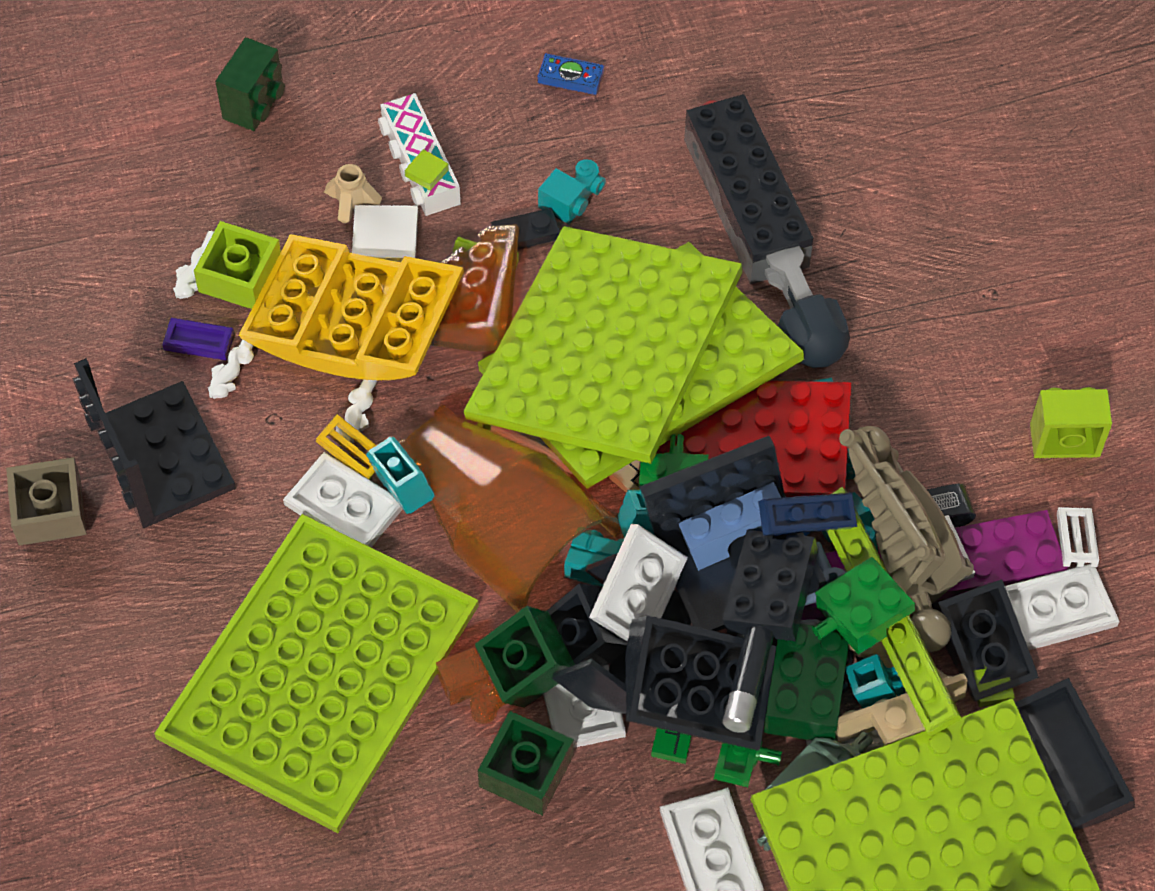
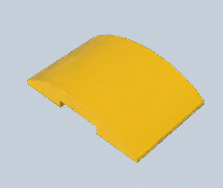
[239,234,464,380]

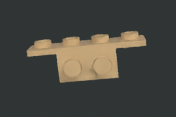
[835,673,967,745]

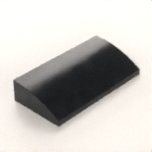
[1015,678,1135,831]

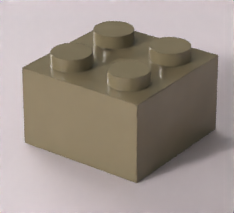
[6,457,87,546]

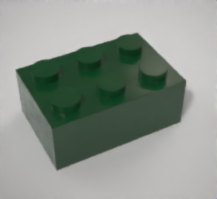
[764,623,849,741]

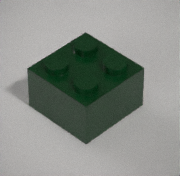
[215,37,285,132]
[474,606,575,708]
[477,711,574,816]

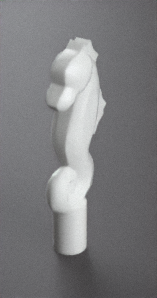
[173,231,214,299]
[207,340,254,399]
[335,380,378,443]

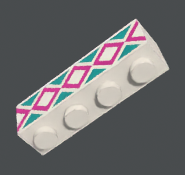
[378,93,461,216]

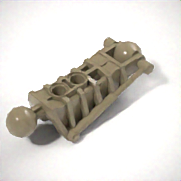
[839,426,974,653]

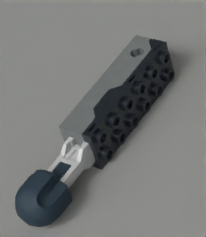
[684,94,850,368]

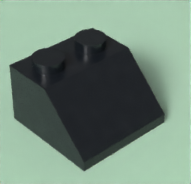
[547,583,627,666]

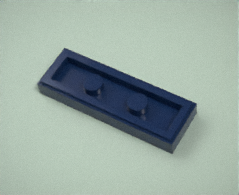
[758,493,857,536]

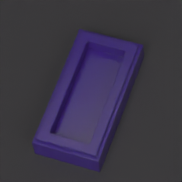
[162,318,234,361]

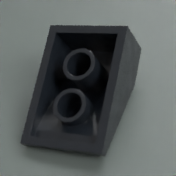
[932,579,1039,701]

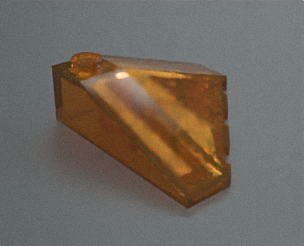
[430,224,519,352]

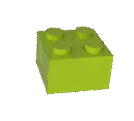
[194,221,281,309]
[1030,387,1112,458]

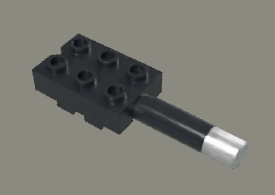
[723,530,818,732]

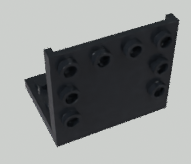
[72,358,236,529]
[640,435,827,632]

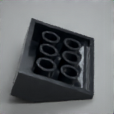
[625,615,776,751]

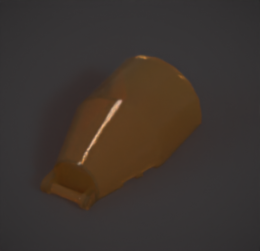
[397,405,620,612]

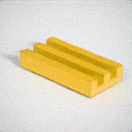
[316,414,376,480]

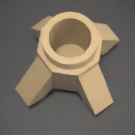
[324,164,382,223]

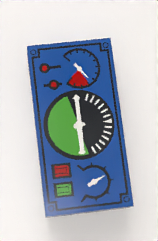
[538,53,604,95]

